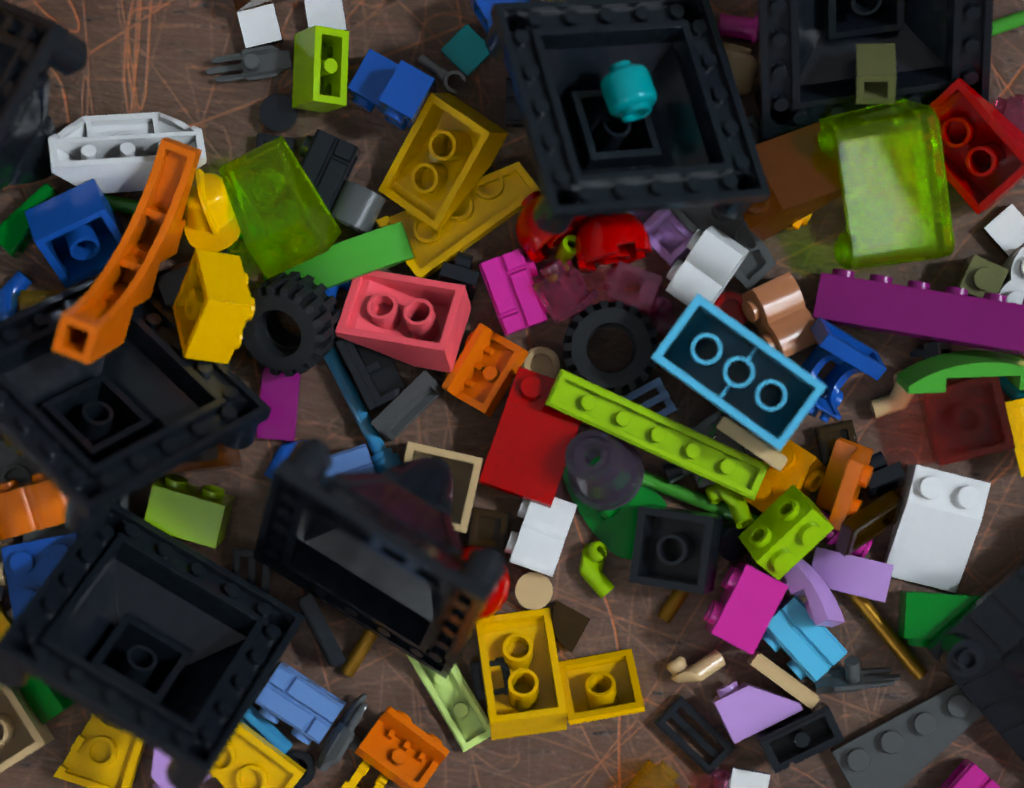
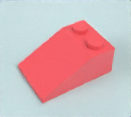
[335,271,472,373]

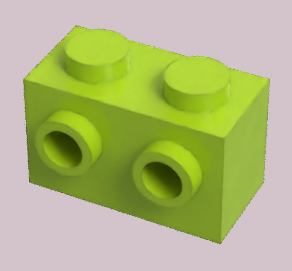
[292,25,349,113]
[144,474,235,548]
[738,484,834,581]

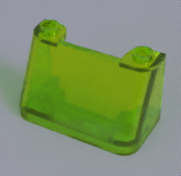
[818,99,954,270]

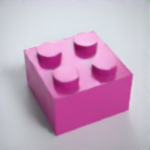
[703,562,788,655]

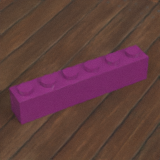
[813,268,1024,356]

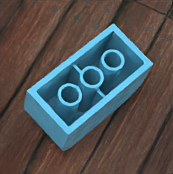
[651,294,827,451]

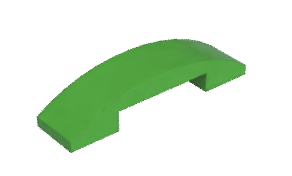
[263,222,415,312]
[896,350,1024,394]

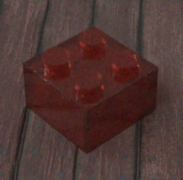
[917,377,1015,466]

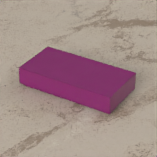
[256,367,301,441]

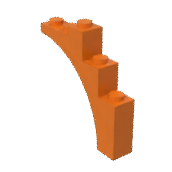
[52,137,202,365]

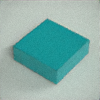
[441,24,491,78]

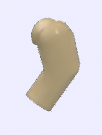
[869,369,914,419]
[666,650,726,683]

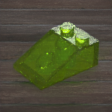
[219,135,342,279]

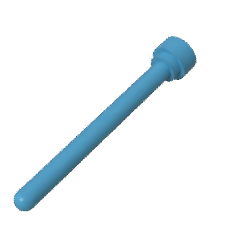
[324,346,403,473]

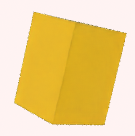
[559,648,645,725]

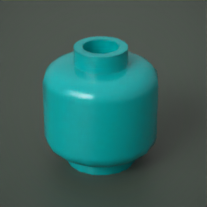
[600,60,657,122]

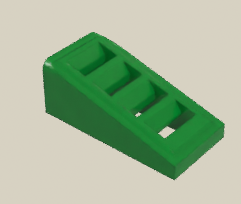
[0,183,59,259]

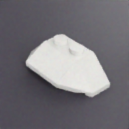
[48,112,207,193]

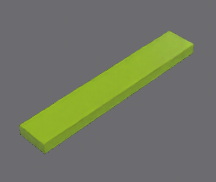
[544,369,769,500]

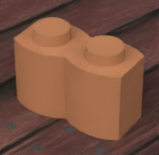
[741,272,817,357]

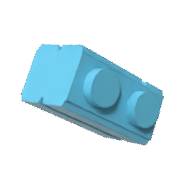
[762,594,848,682]

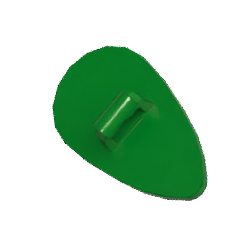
[563,450,668,560]

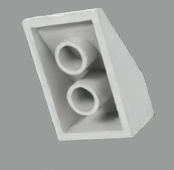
[884,464,991,593]

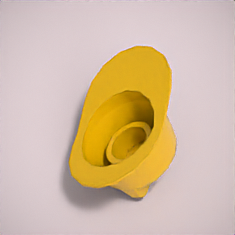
[183,168,243,252]

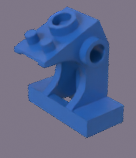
[800,317,887,423]

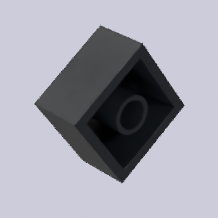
[629,504,723,594]

